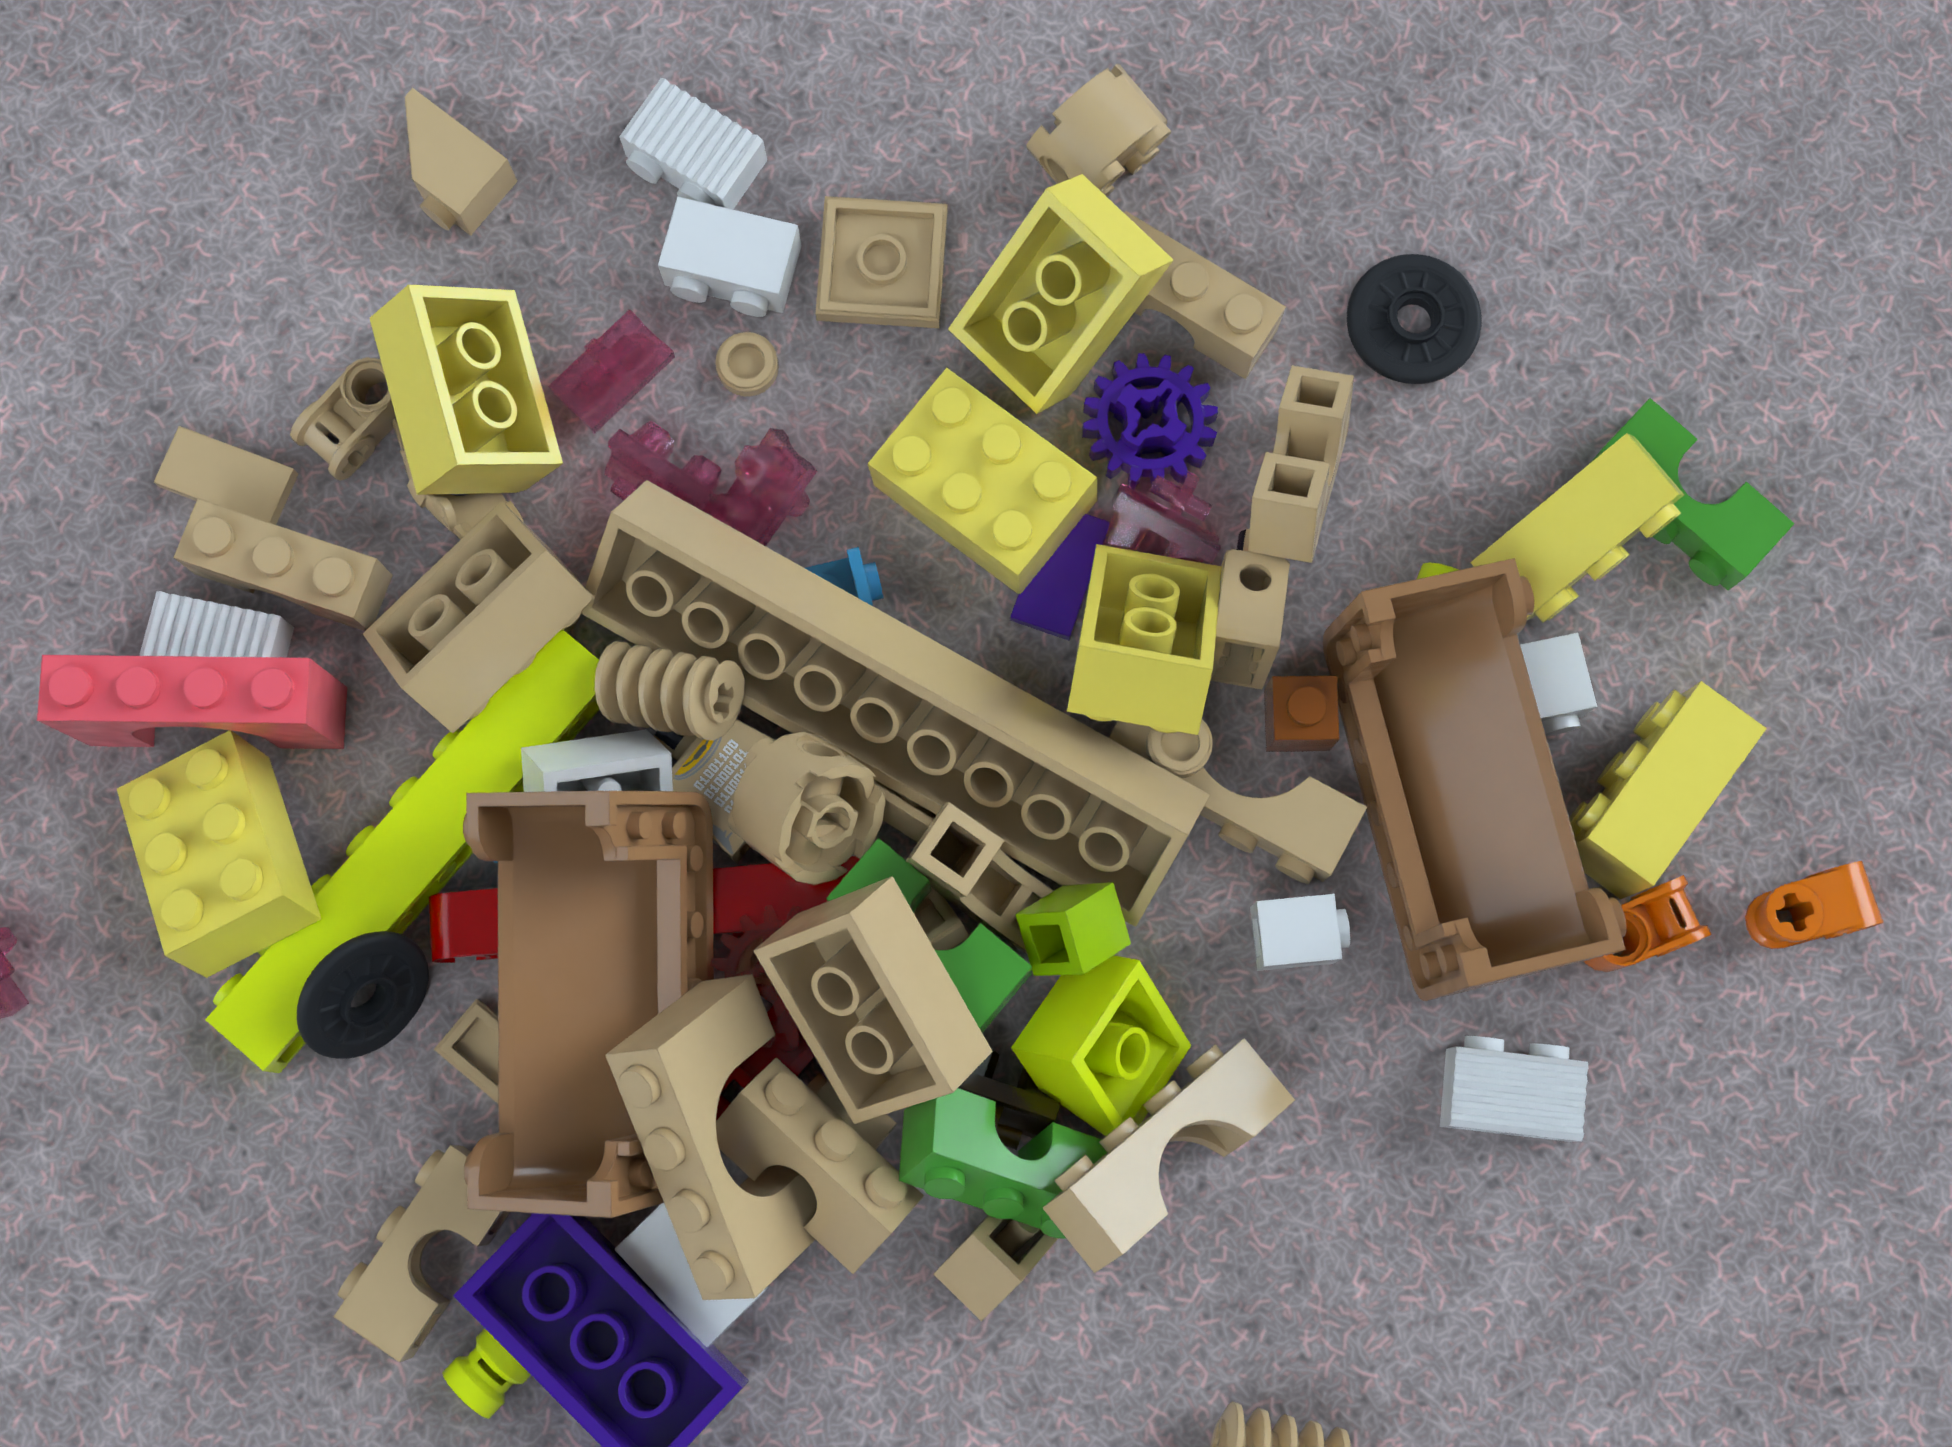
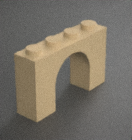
[605,974,817,1300]

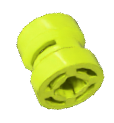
[442,1328,531,1419]

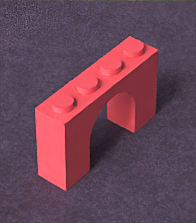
[37,655,347,749]

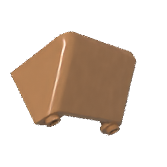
[1323,558,1627,1001]
[463,791,714,1218]

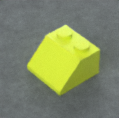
[1011,955,1191,1136]

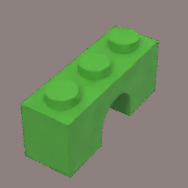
[1588,398,1795,591]
[826,838,1032,1033]
[899,1088,1107,1239]

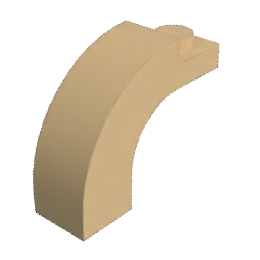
[906,802,1053,954]

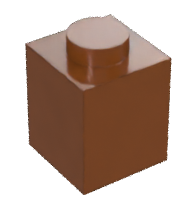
[1264,676,1340,752]

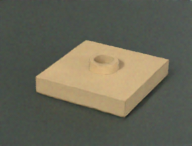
[815,196,948,328]

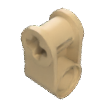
[290,357,396,480]

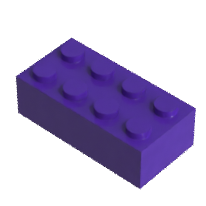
[453,1213,749,1447]

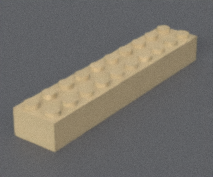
[581,480,1210,927]

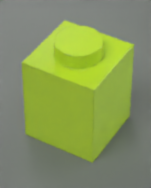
[1015,882,1131,976]

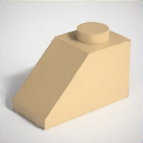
[405,88,517,236]
[933,1215,1058,1321]

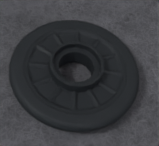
[1346,254,1482,384]
[297,931,429,1059]

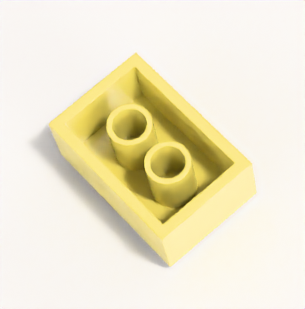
[948,174,1173,414]
[369,284,563,495]
[868,367,1097,594]
[1470,433,1684,623]
[1067,544,1222,735]
[1569,681,1767,899]
[117,730,321,978]

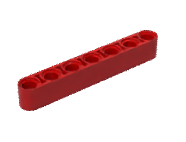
[429,856,860,963]

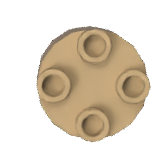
[1026,64,1171,197]
[728,732,886,885]

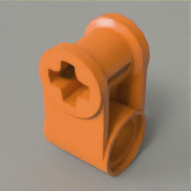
[1745,861,1884,949]
[1584,875,1712,972]

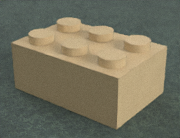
[363,501,594,733]
[753,876,993,1124]

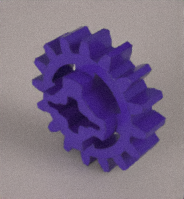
[1082,353,1218,491]

